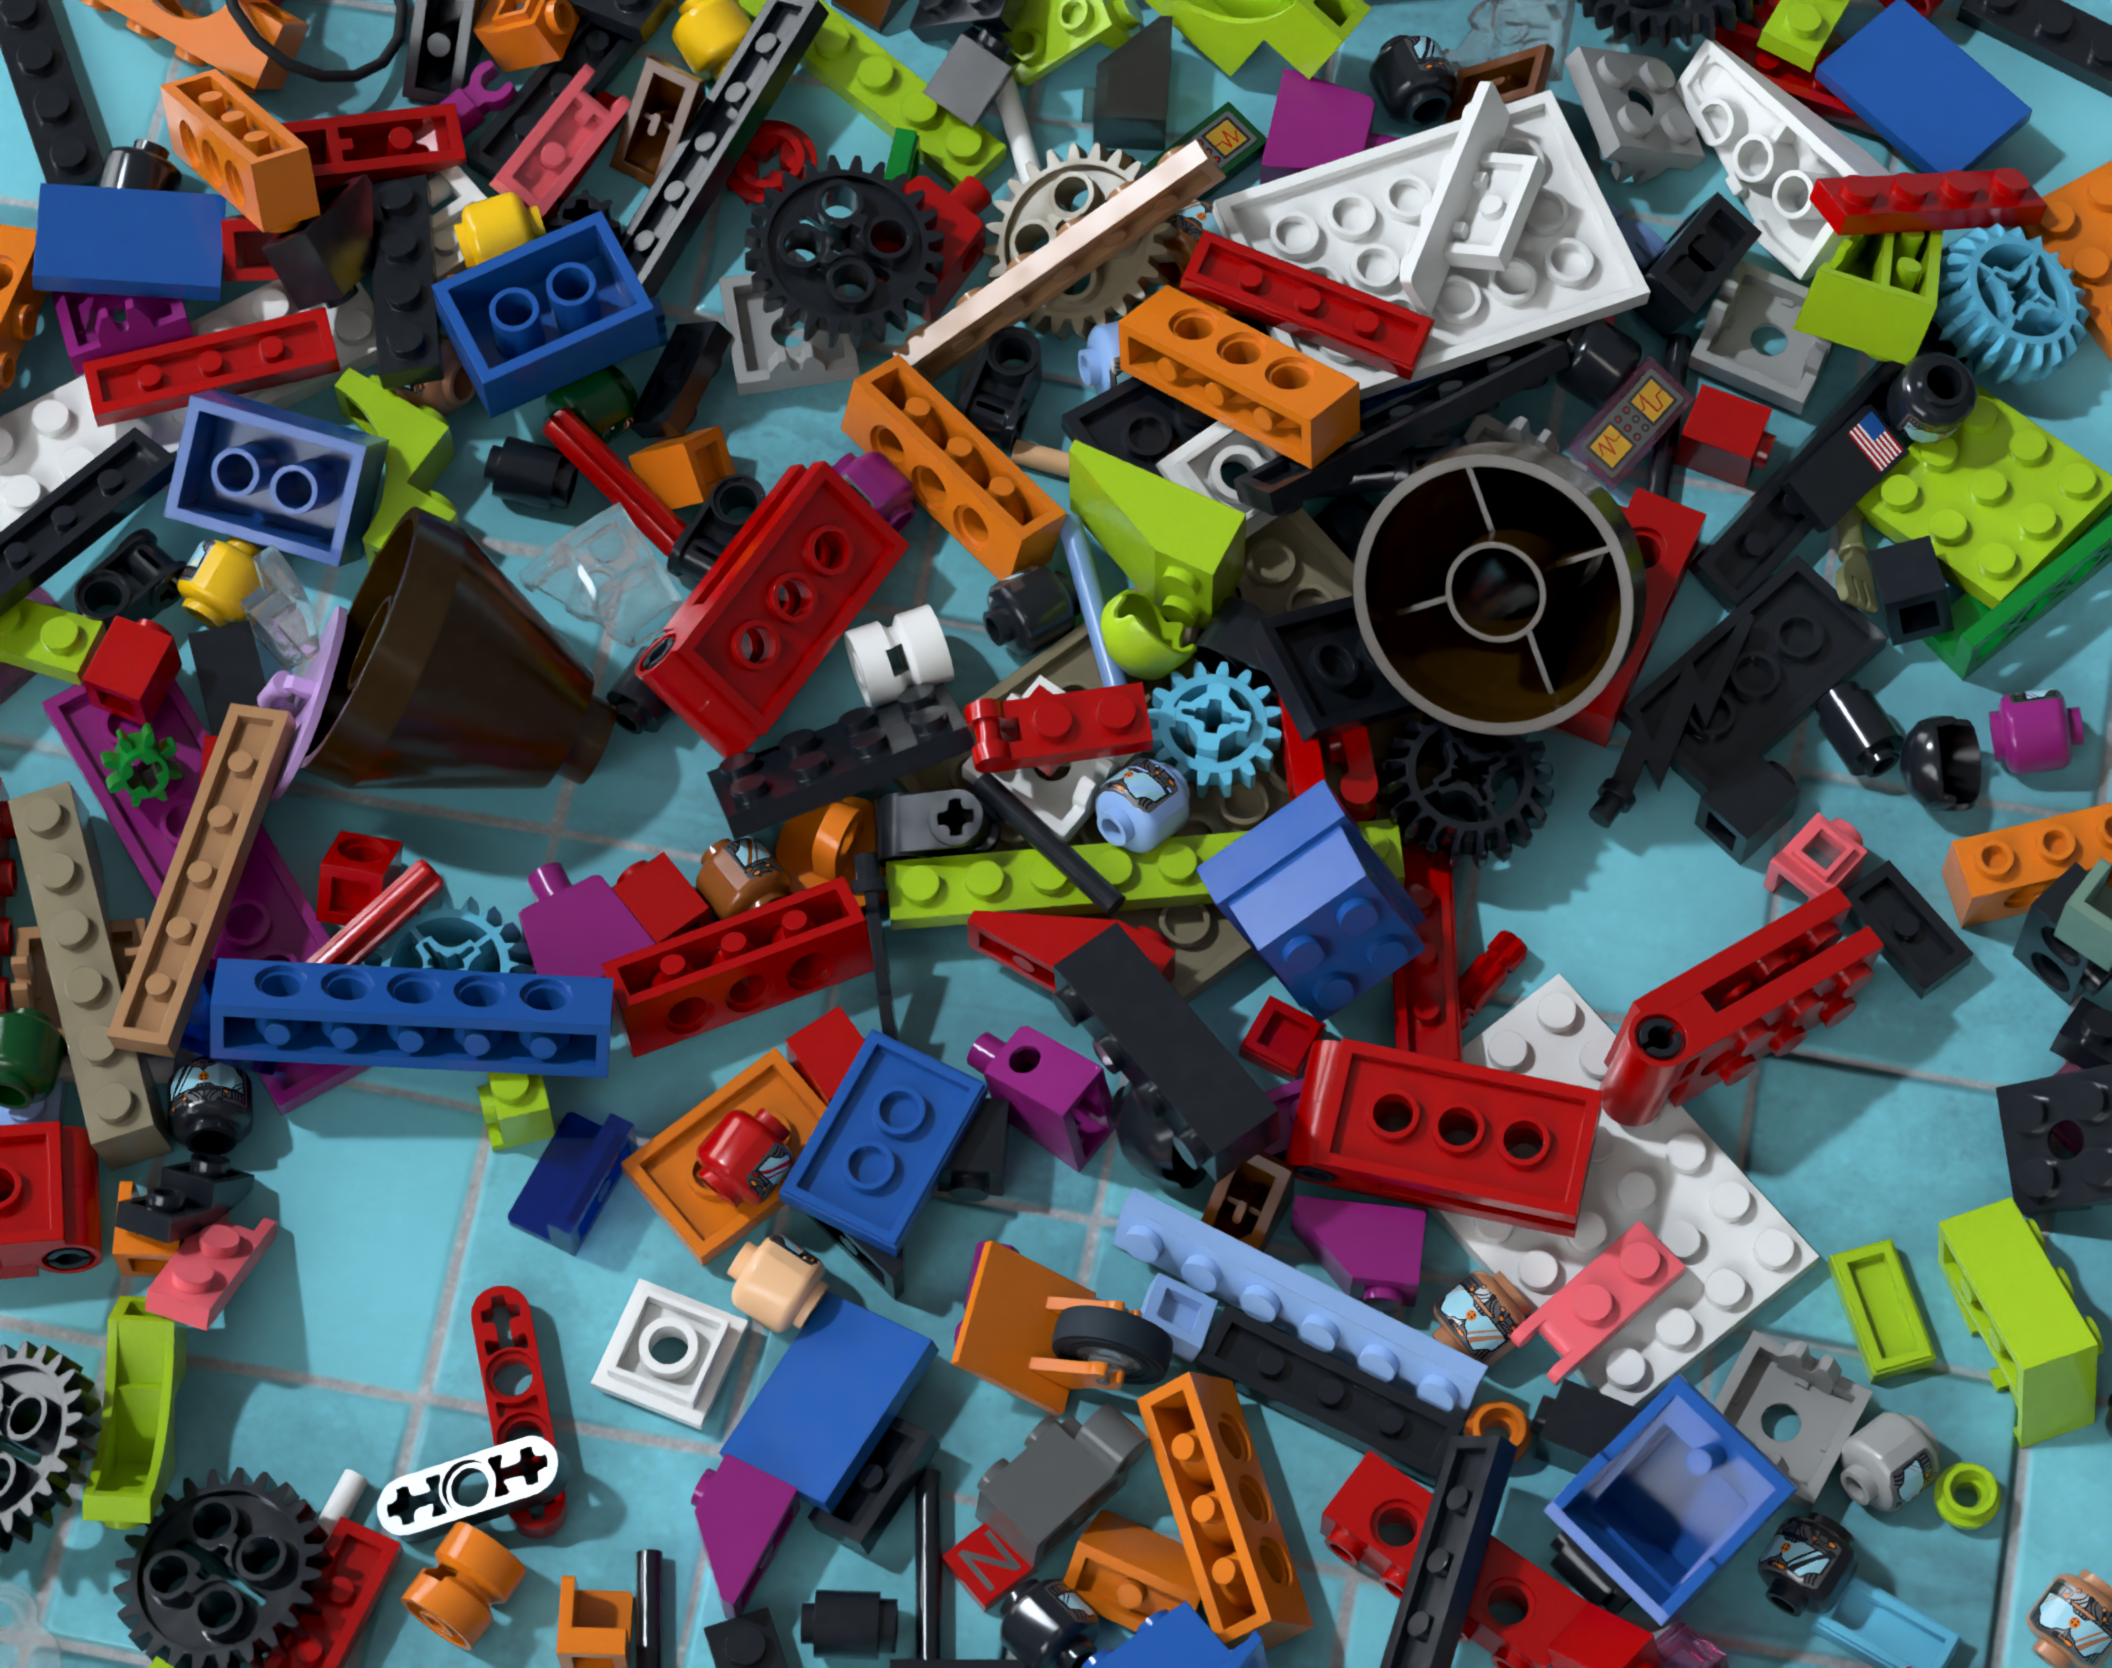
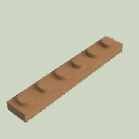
[892,140,1226,384]
[107,703,297,1058]

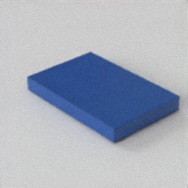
[1814,0,2032,173]
[33,183,226,301]
[779,1029,989,1258]
[719,1291,939,1514]

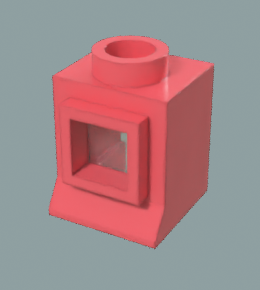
[1763,812,1868,902]

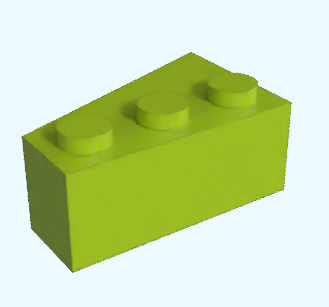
[1793,230,1943,365]
[1938,1197,2104,1449]

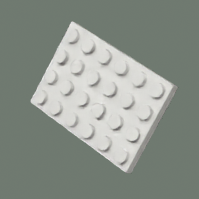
[1212,90,1650,400]
[1378,973,1820,1408]

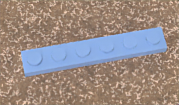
[1112,1188,1488,1421]

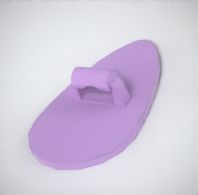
[257,606,347,803]

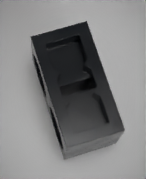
[1632,191,1762,339]
[2012,862,2112,1006]

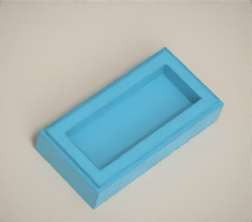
[1810,1574,1964,1668]

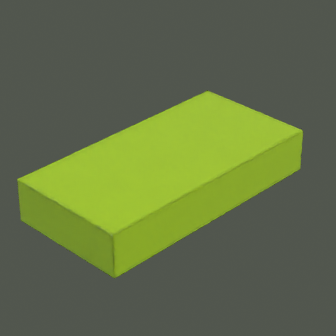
[1827,1238,1936,1383]

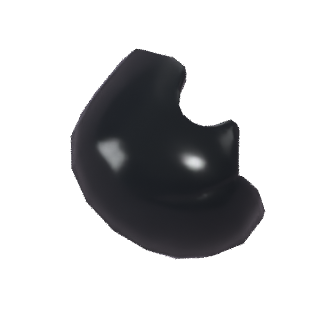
[1900,716,1982,811]

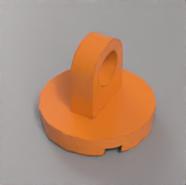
[775,796,888,911]

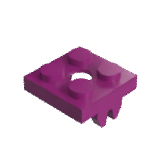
[51,291,194,376]

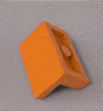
[1063,1510,1202,1632]

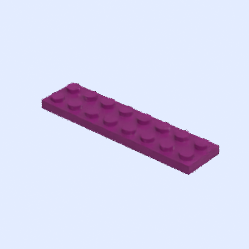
[41,680,373,1116]

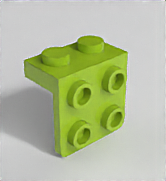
[1000,0,1147,86]

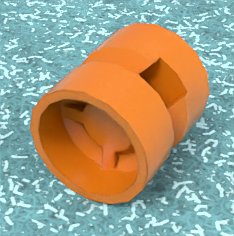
[400,1521,527,1651]

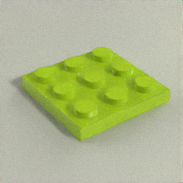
[1855,384,2112,609]

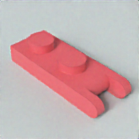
[489,63,632,218]
[145,1212,278,1331]
[1510,1220,1686,1386]

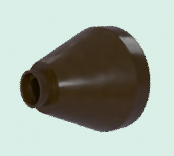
[1353,442,1647,735]
[299,507,618,789]

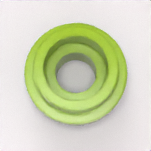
[1933,1462,2002,1530]

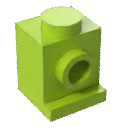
[477,1072,556,1152]

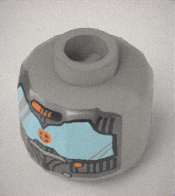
[1839,1412,1941,1512]

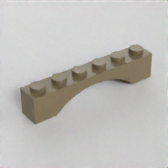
[8,781,173,1171]

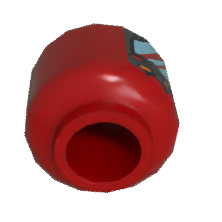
[696,1108,794,1208]

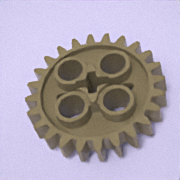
[983,143,1179,342]

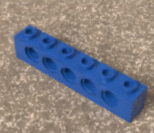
[210,958,614,1078]

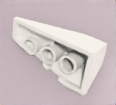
[1674,39,1892,281]

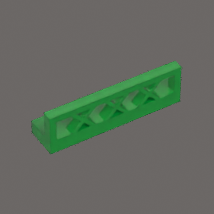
[1921,504,2112,680]

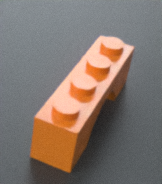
[80,0,310,95]

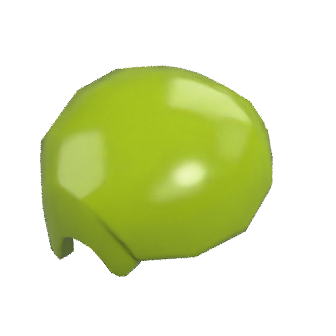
[1100,589,1197,680]

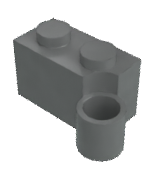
[975,1403,1150,1571]

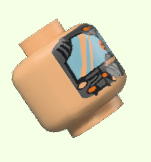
[727,1234,830,1333]

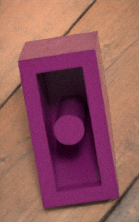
[1291,1195,1427,1312]
[691,1453,801,1620]

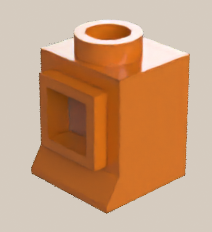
[472,0,580,73]

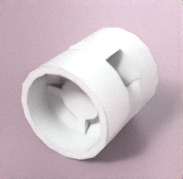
[844,604,955,708]

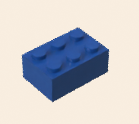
[431,210,660,419]
[163,389,389,567]

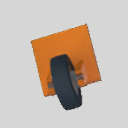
[951,1240,1173,1416]

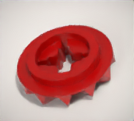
[726,120,818,206]

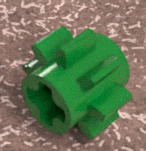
[100,723,183,807]

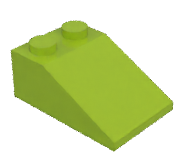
[1069,439,1246,630]

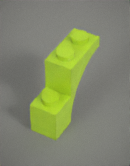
[1145,0,1372,80]
[334,367,460,567]
[82,1295,187,1529]

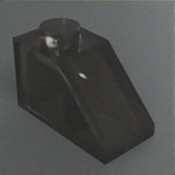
[1082,16,1173,151]

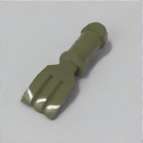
[1835,505,1878,614]

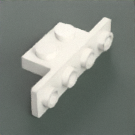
[1399,81,1546,314]

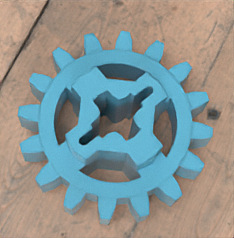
[1147,661,1282,798]

